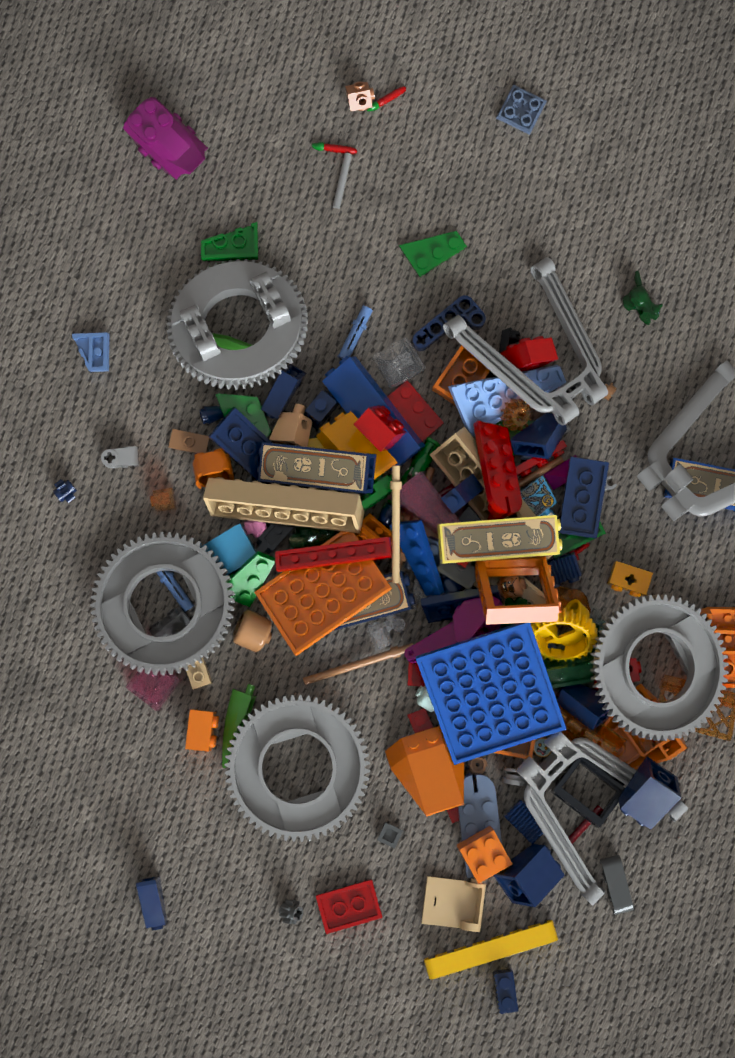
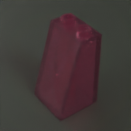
[387,471,461,535]

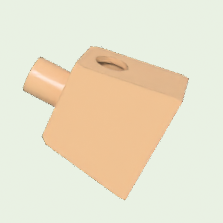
[269,404,312,447]

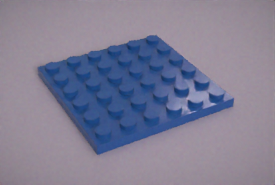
[416,623,567,765]

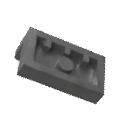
[150,606,191,637]

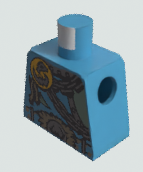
[520,476,557,516]

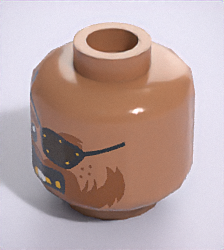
[497,576,527,600]

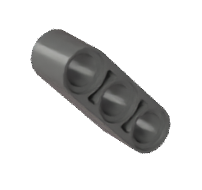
[600,855,634,915]

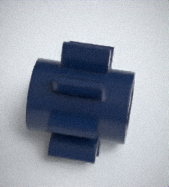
[53,479,77,503]

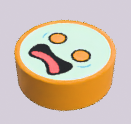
[533,738,551,757]

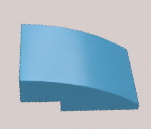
[201,523,257,576]

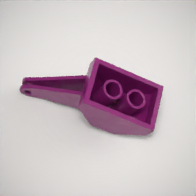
[404,596,503,663]

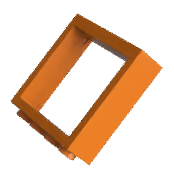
[475,556,562,624]

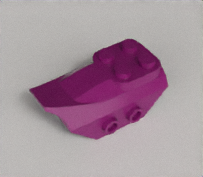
[123,97,208,180]

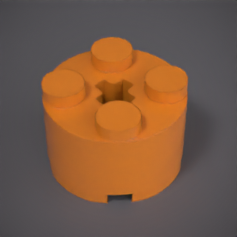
[192,449,234,489]

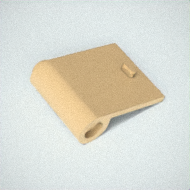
[421,876,486,932]

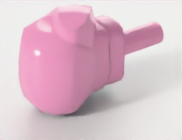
[244,520,267,538]

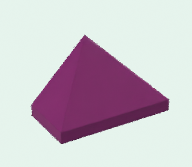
[543,455,577,490]

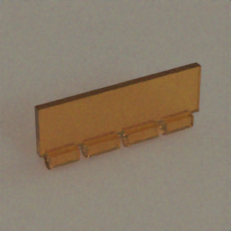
[558,704,627,754]

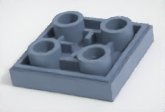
[496,85,547,135]

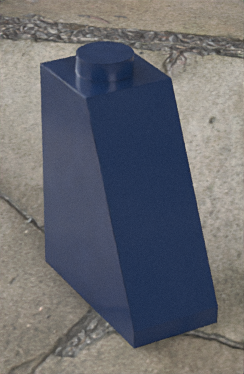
[261,364,307,419]
[511,413,567,459]
[441,474,484,513]
[557,681,609,731]
[136,876,167,931]

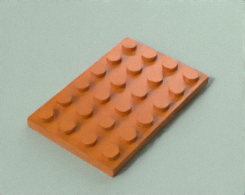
[254,531,392,656]

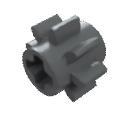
[279,900,303,924]

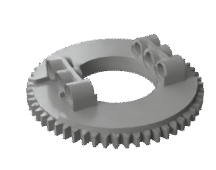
[166,259,308,390]
[90,532,235,676]
[590,594,729,741]
[224,695,370,842]

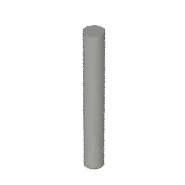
[333,153,352,209]

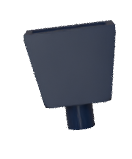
[304,390,339,431]

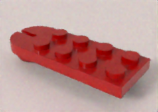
[473,420,522,519]

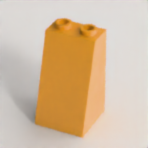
[316,411,398,479]

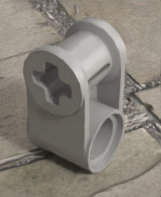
[101,446,139,468]

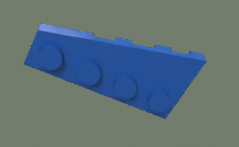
[389,520,445,596]

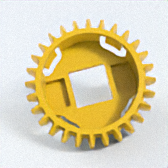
[531,599,598,662]

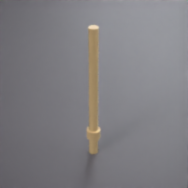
[390,465,402,583]

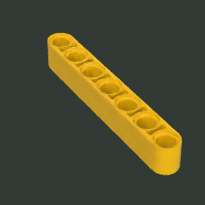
[424,920,558,979]

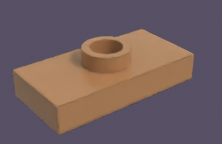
[169,429,210,454]

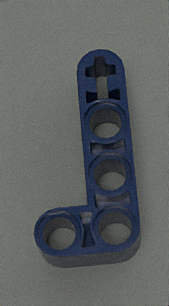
[412,295,486,351]

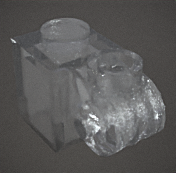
[366,614,405,652]

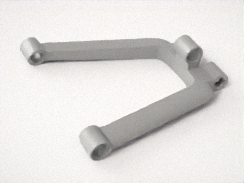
[443,257,608,425]
[637,360,735,522]
[515,731,688,906]

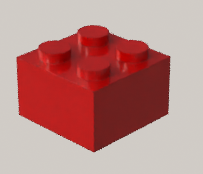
[500,336,558,372]
[353,405,406,452]

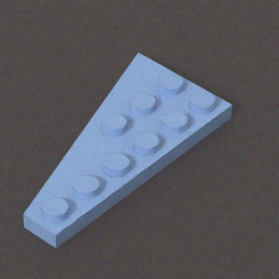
[448,365,566,437]

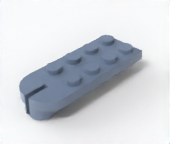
[458,773,502,878]

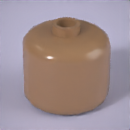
[232,610,272,652]

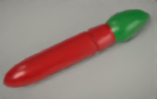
[367,86,406,112]
[311,142,358,154]

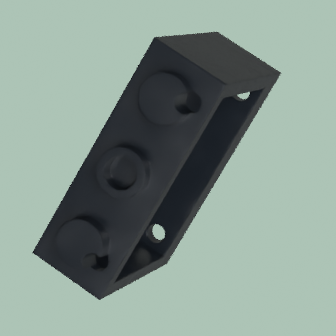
[550,757,625,828]

